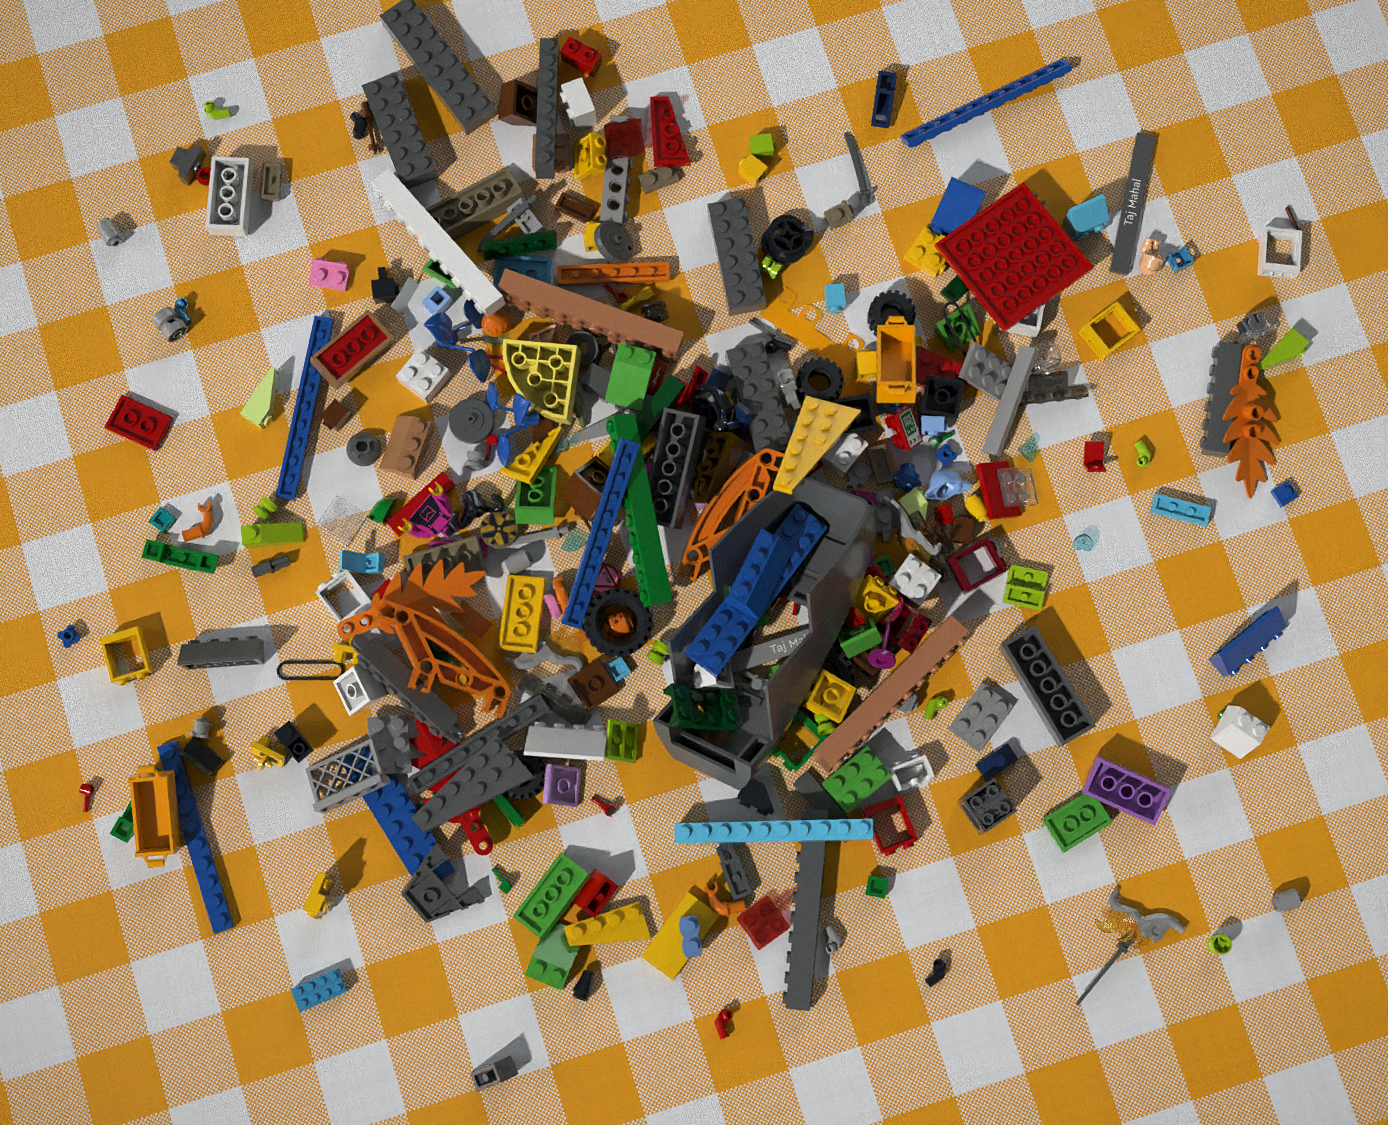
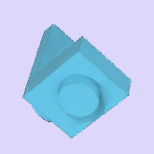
[339,550,385,575]

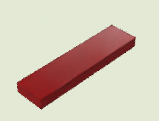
[386,471,456,537]

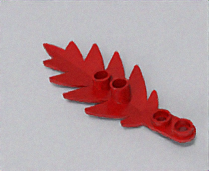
[409,719,493,856]

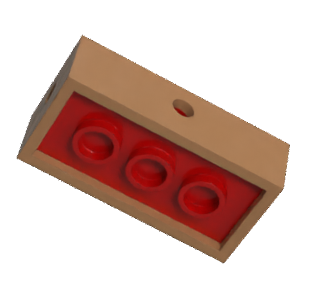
[310,310,394,390]

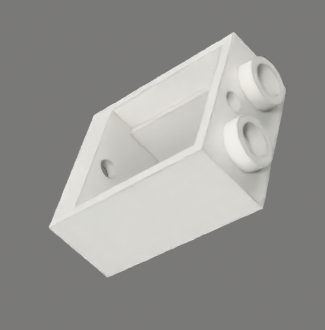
[1257,225,1302,279]
[315,570,372,631]

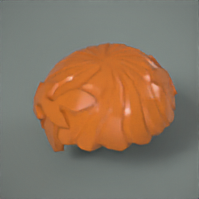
[481,309,512,337]

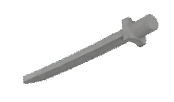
[510,526,569,546]

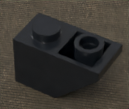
[274,721,314,763]
[736,779,774,817]

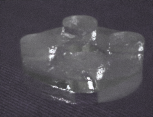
[1029,340,1061,374]

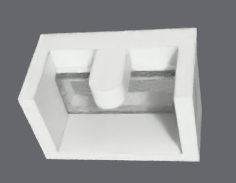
[889,754,935,794]

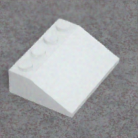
[524,721,607,761]

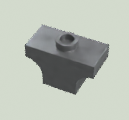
[169,144,206,186]

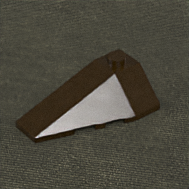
[693,432,746,504]

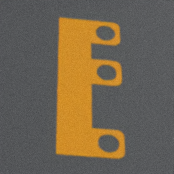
[760,286,864,373]

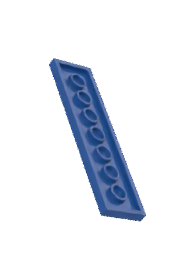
[340,746,456,880]

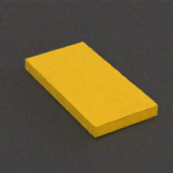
[498,574,547,654]
[641,892,720,980]

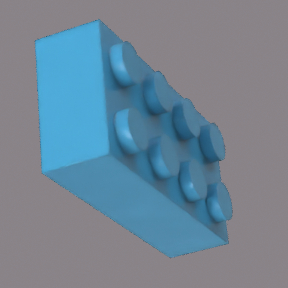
[291,968,348,1012]

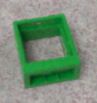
[773,710,828,773]

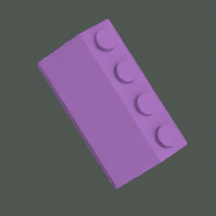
[1082,754,1172,826]

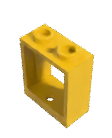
[1078,301,1141,361]
[99,626,154,686]

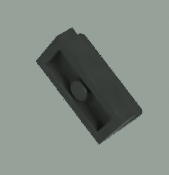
[178,737,225,776]

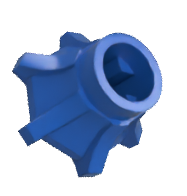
[893,463,922,492]

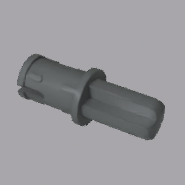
[251,555,291,578]

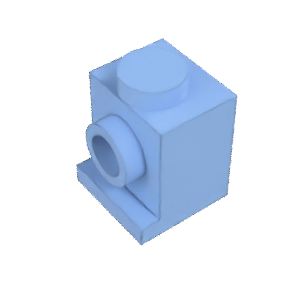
[422,286,453,315]
[919,416,947,436]

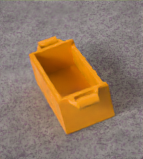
[877,316,916,403]
[128,765,182,868]

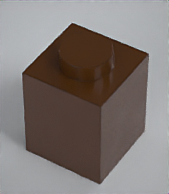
[320,399,352,432]
[949,515,974,545]

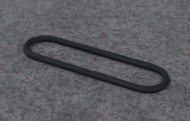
[942,302,977,356]
[277,661,344,680]

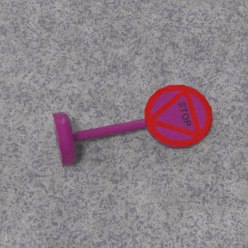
[868,594,904,669]

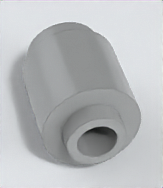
[97,218,123,247]
[504,549,533,574]
[1271,888,1303,913]

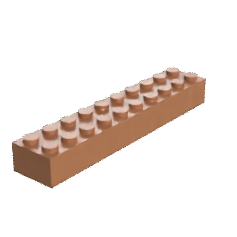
[497,268,684,363]
[812,615,969,774]

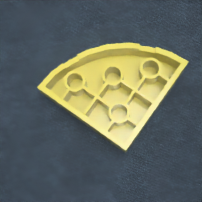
[502,339,582,425]

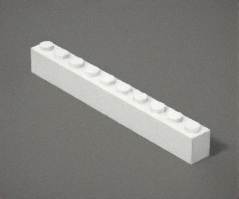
[371,168,506,317]

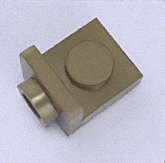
[823,200,854,230]

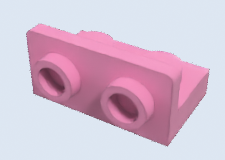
[308,258,351,292]

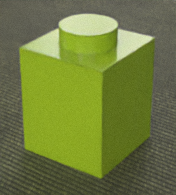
[749,133,777,159]

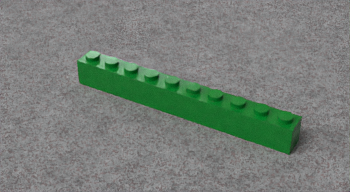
[606,413,673,608]

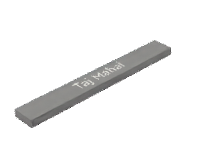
[730,629,810,674]

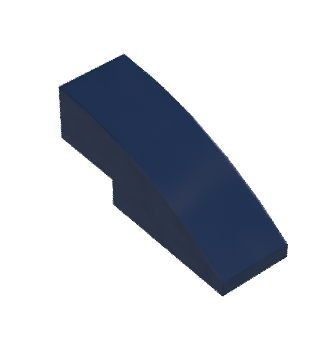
[871,71,897,129]

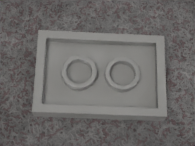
[958,342,1013,402]
[947,683,1013,753]
[367,714,412,775]

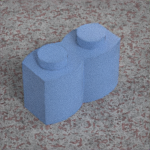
[679,915,702,958]

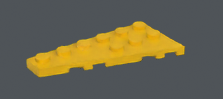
[773,396,861,495]

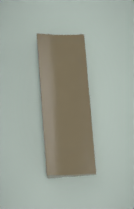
[426,166,525,253]

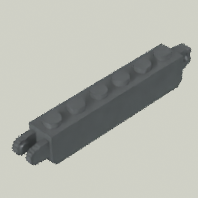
[350,634,464,744]

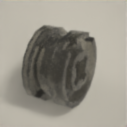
[640,300,669,323]

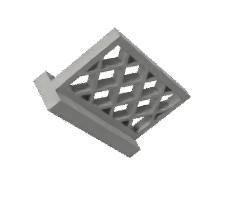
[306,738,391,814]

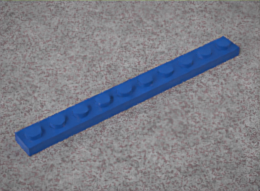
[900,59,1072,148]
[275,316,334,501]
[561,438,640,629]
[157,741,234,934]

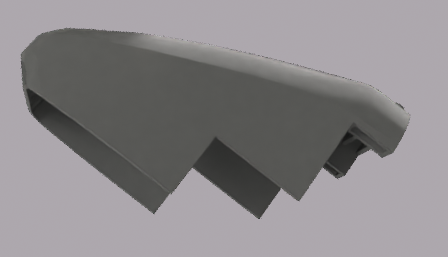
[653,477,878,790]

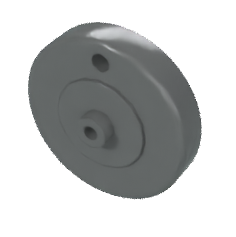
[594,220,634,264]
[449,398,495,444]

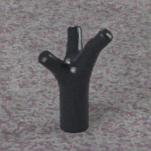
[593,343,611,365]

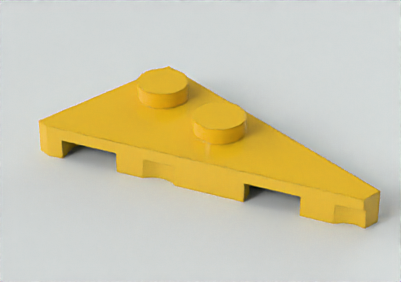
[500,426,564,485]

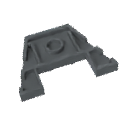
[401,843,485,923]

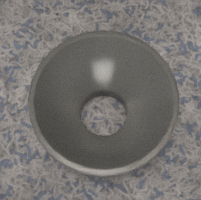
[566,331,599,366]
[346,432,381,466]

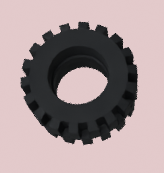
[867,290,916,337]
[796,357,844,403]
[504,749,546,800]

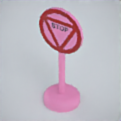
[544,563,621,619]

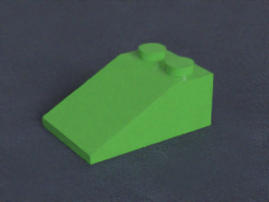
[605,343,657,412]
[515,466,557,525]
[525,922,581,990]

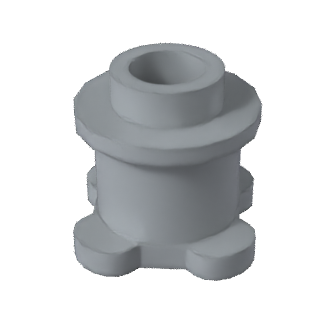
[189,717,212,739]

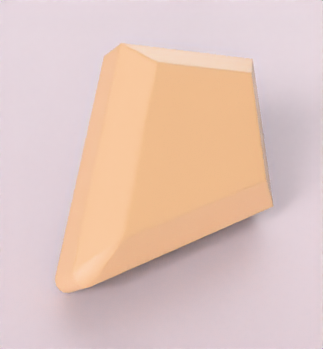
[529,324,556,343]

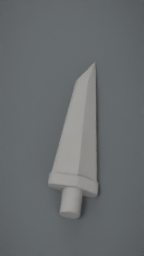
[567,414,616,444]

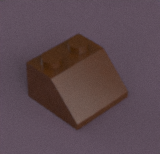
[498,79,538,127]

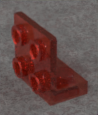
[604,118,646,160]

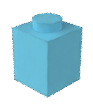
[824,283,846,314]

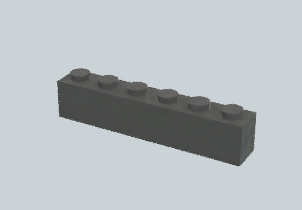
[1200,341,1243,458]

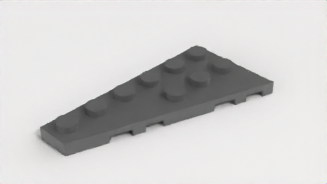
[412,735,536,833]

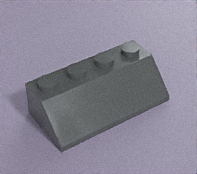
[177,636,264,670]

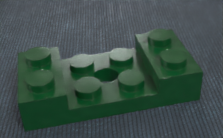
[663,683,743,732]

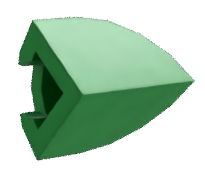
[368,497,397,526]

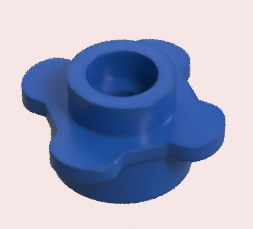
[934,444,957,466]
[57,625,81,648]

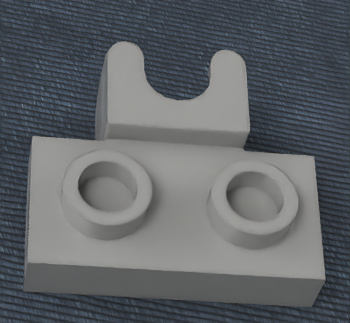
[777,367,801,410]

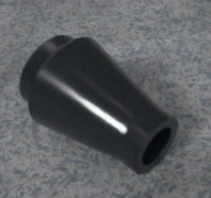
[572,970,594,1001]

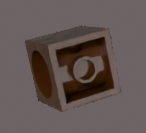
[560,455,610,521]

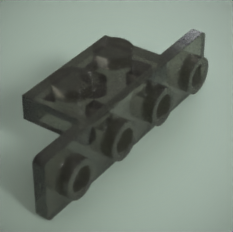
[1019,370,1089,406]
[907,511,956,583]
[519,672,592,726]

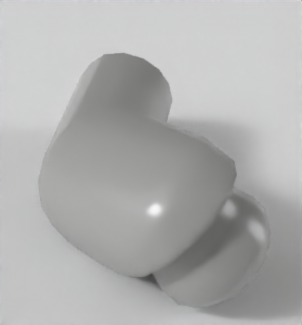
[824,924,841,955]

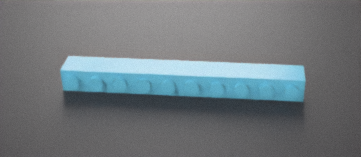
[675,819,875,844]

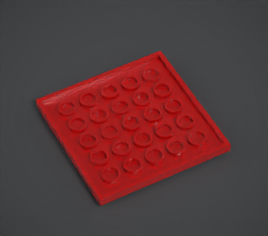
[934,182,1094,333]

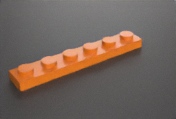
[557,262,670,286]

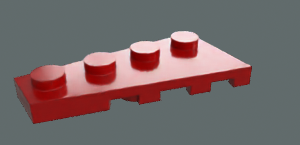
[650,96,691,167]

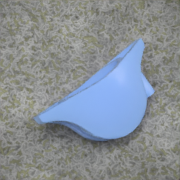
[925,469,972,500]

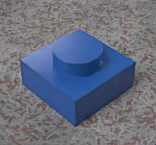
[1271,481,1299,508]

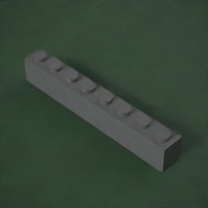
[535,38,560,179]

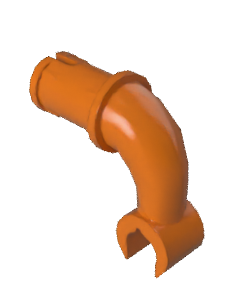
[182,500,214,542]
[552,575,569,614]
[704,881,746,917]

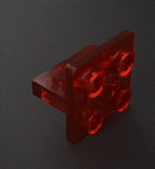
[736,896,790,950]

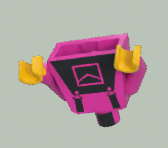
[398,482,455,539]

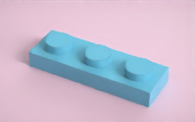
[1150,493,1211,527]

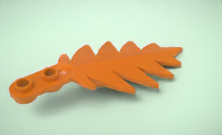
[1222,344,1279,499]
[337,559,486,639]

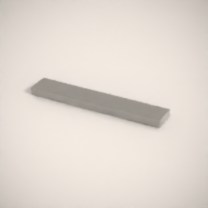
[981,345,1039,457]

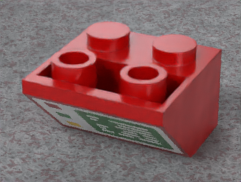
[885,404,923,451]

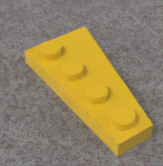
[563,901,651,946]

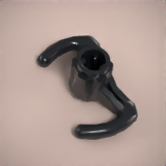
[451,490,505,530]

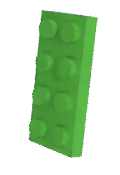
[513,853,591,940]

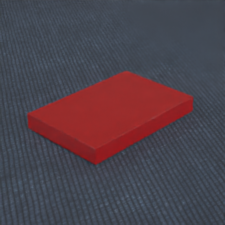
[104,394,173,452]
[975,461,1022,520]

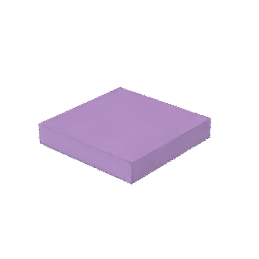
[542,764,581,807]

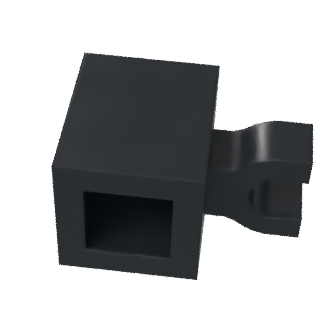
[371,267,400,304]

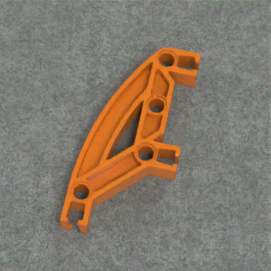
[676,448,785,582]
[374,599,510,718]

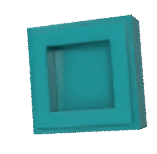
[148,507,176,534]

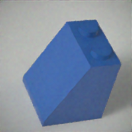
[929,177,986,236]

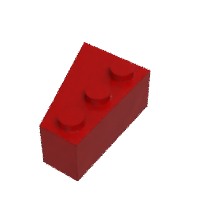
[916,347,967,391]

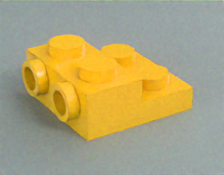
[572,132,607,181]
[904,227,947,278]
[851,575,899,624]
[802,669,857,723]
[303,872,334,919]

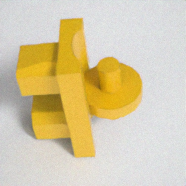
[332,637,359,665]
[250,735,287,770]

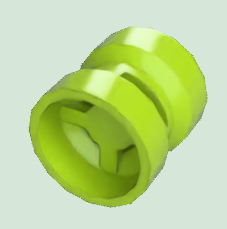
[759,255,784,280]
[252,496,279,522]
[646,640,669,666]
[814,714,837,735]
[1207,934,1232,955]

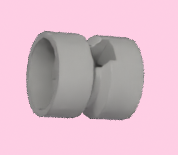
[152,307,188,343]

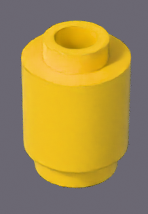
[964,493,988,523]

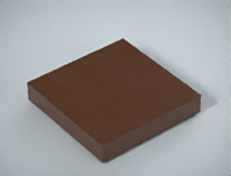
[567,658,620,712]

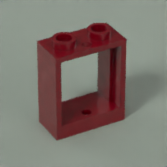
[945,537,1007,595]
[877,601,933,654]

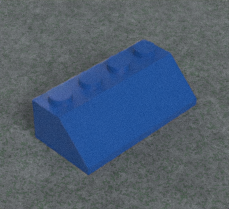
[724,528,792,620]
[1208,606,1287,677]

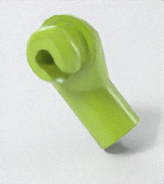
[204,101,231,120]
[1134,440,1151,468]
[923,696,948,721]

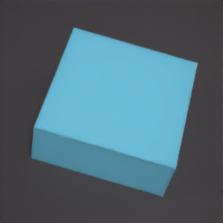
[605,657,631,683]

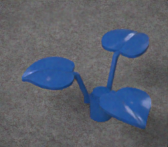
[424,299,491,383]
[486,381,539,468]

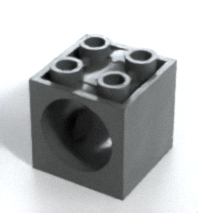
[957,778,1017,835]

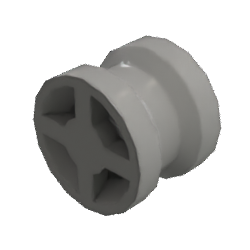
[464,451,486,471]

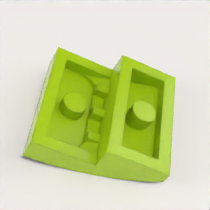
[1003,564,1049,611]
[605,720,639,763]

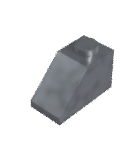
[470,1055,518,1092]

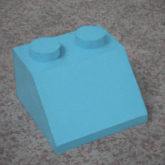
[1063,194,1109,241]

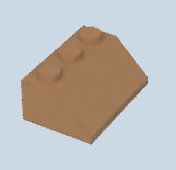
[379,416,434,480]

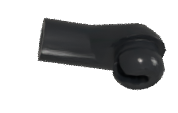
[350,112,367,140]
[765,338,793,354]
[924,958,946,988]

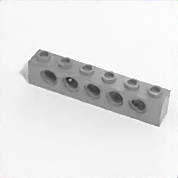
[600,115,636,226]

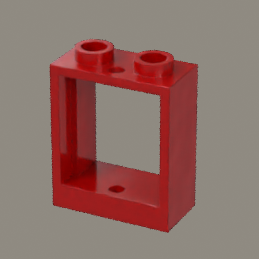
[862,796,918,857]

